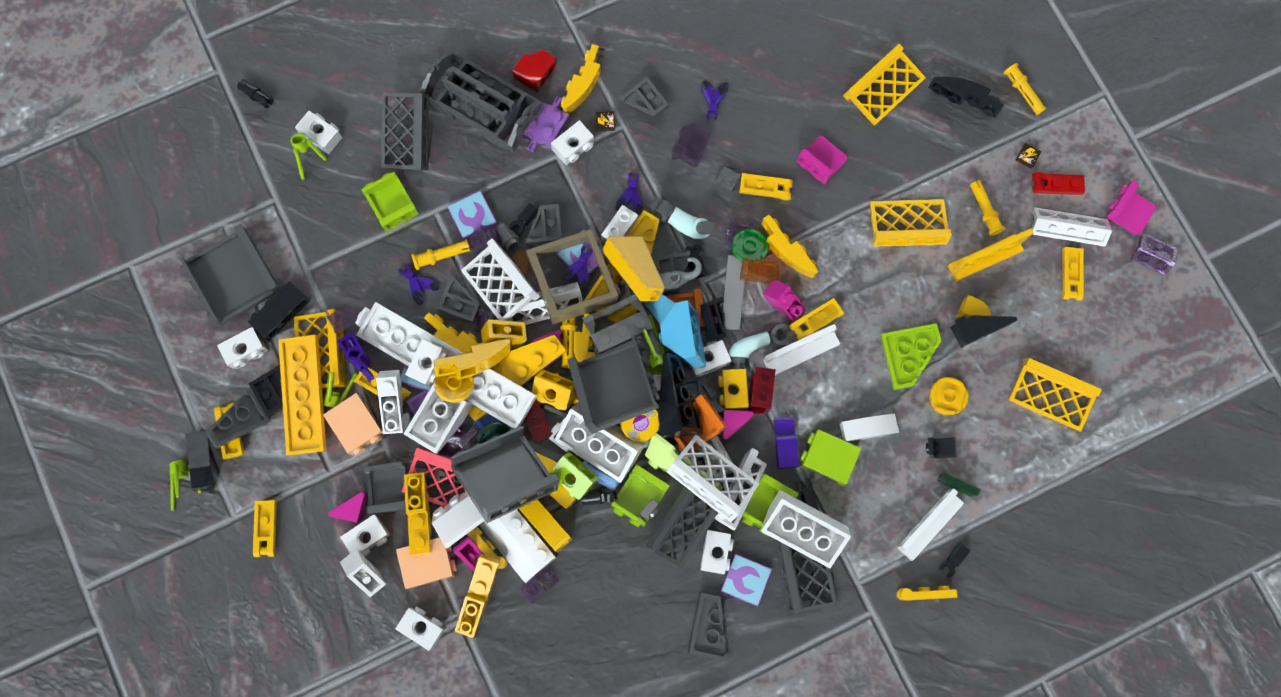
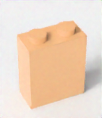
[323,393,384,456]
[396,537,457,589]

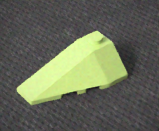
[645,433,723,491]

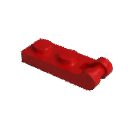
[1032,172,1085,195]

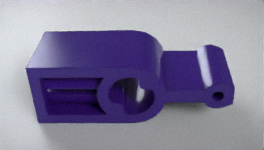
[338,332,374,381]
[774,417,799,469]

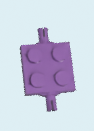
[524,96,570,152]

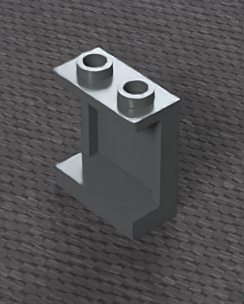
[528,405,569,462]
[363,459,407,516]

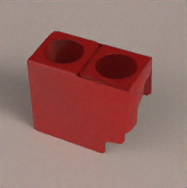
[512,49,557,93]

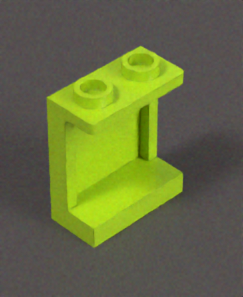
[362,172,419,232]
[799,429,862,486]
[611,464,670,528]
[742,474,799,537]

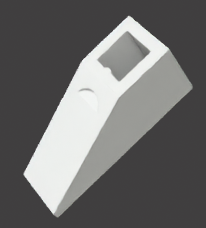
[376,370,403,434]

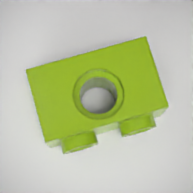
[550,452,599,500]

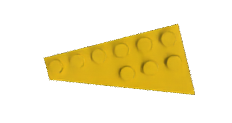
[584,210,660,323]
[469,335,567,421]

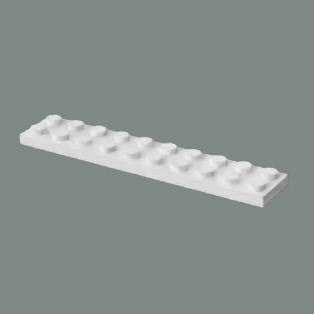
[357,302,537,429]

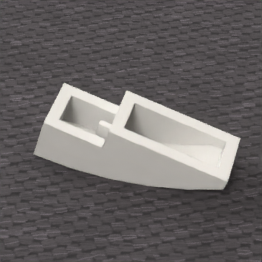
[839,414,899,442]

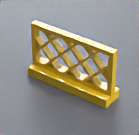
[843,44,926,126]
[869,199,952,247]
[948,228,1034,282]
[294,309,347,389]
[1008,358,1102,432]

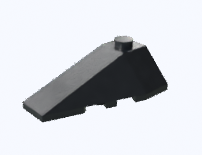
[658,353,704,438]

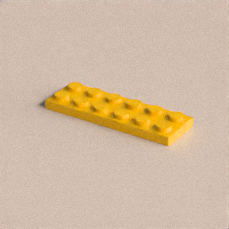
[278,335,327,456]

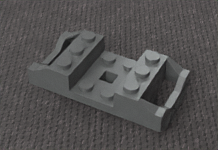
[419,50,544,153]
[583,294,662,392]

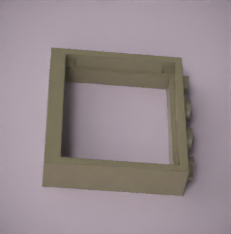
[526,229,620,324]

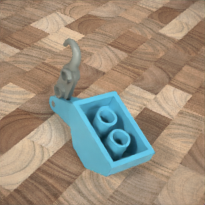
[643,257,706,369]

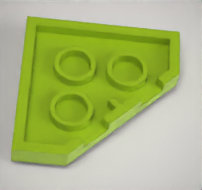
[880,323,942,391]

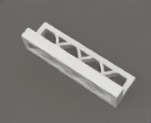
[1031,207,1112,246]
[504,282,583,325]
[763,324,840,375]
[714,448,767,531]
[897,488,964,561]

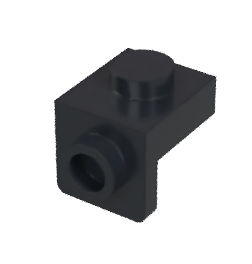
[926,437,957,459]

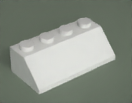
[554,402,646,483]
[761,490,851,568]
[432,491,485,549]
[479,509,557,583]

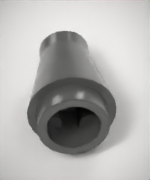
[496,223,520,251]

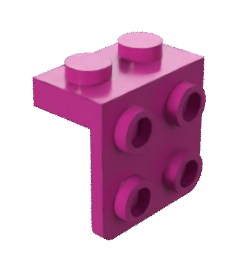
[796,136,847,185]
[1106,180,1156,235]

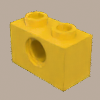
[481,320,527,349]
[718,369,749,411]
[532,370,576,411]

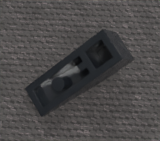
[950,315,1018,348]
[186,431,214,492]

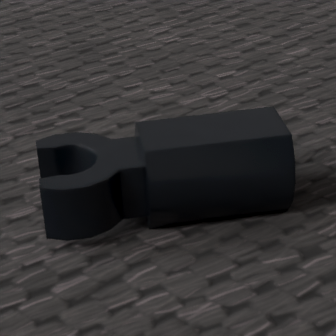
[509,203,538,236]
[685,244,707,279]
[796,478,820,511]
[581,490,617,506]
[938,543,970,578]

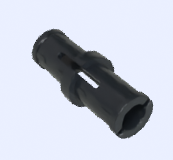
[237,79,273,108]

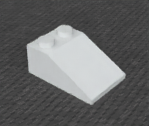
[404,384,473,454]

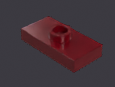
[525,400,553,443]

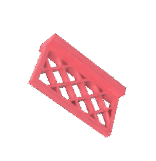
[402,446,463,507]

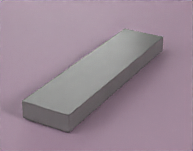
[722,255,746,331]

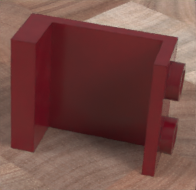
[747,367,776,415]

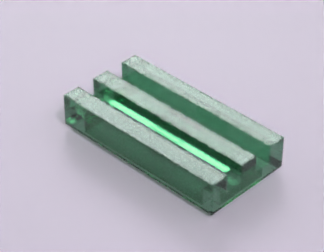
[937,473,981,498]

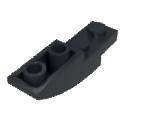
[928,76,1004,117]

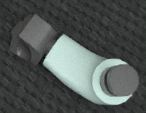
[650,197,713,239]
[729,323,789,370]

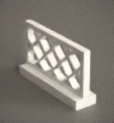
[461,239,540,321]
[667,435,759,522]

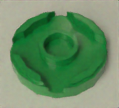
[731,229,769,265]

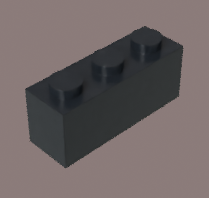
[248,281,311,341]

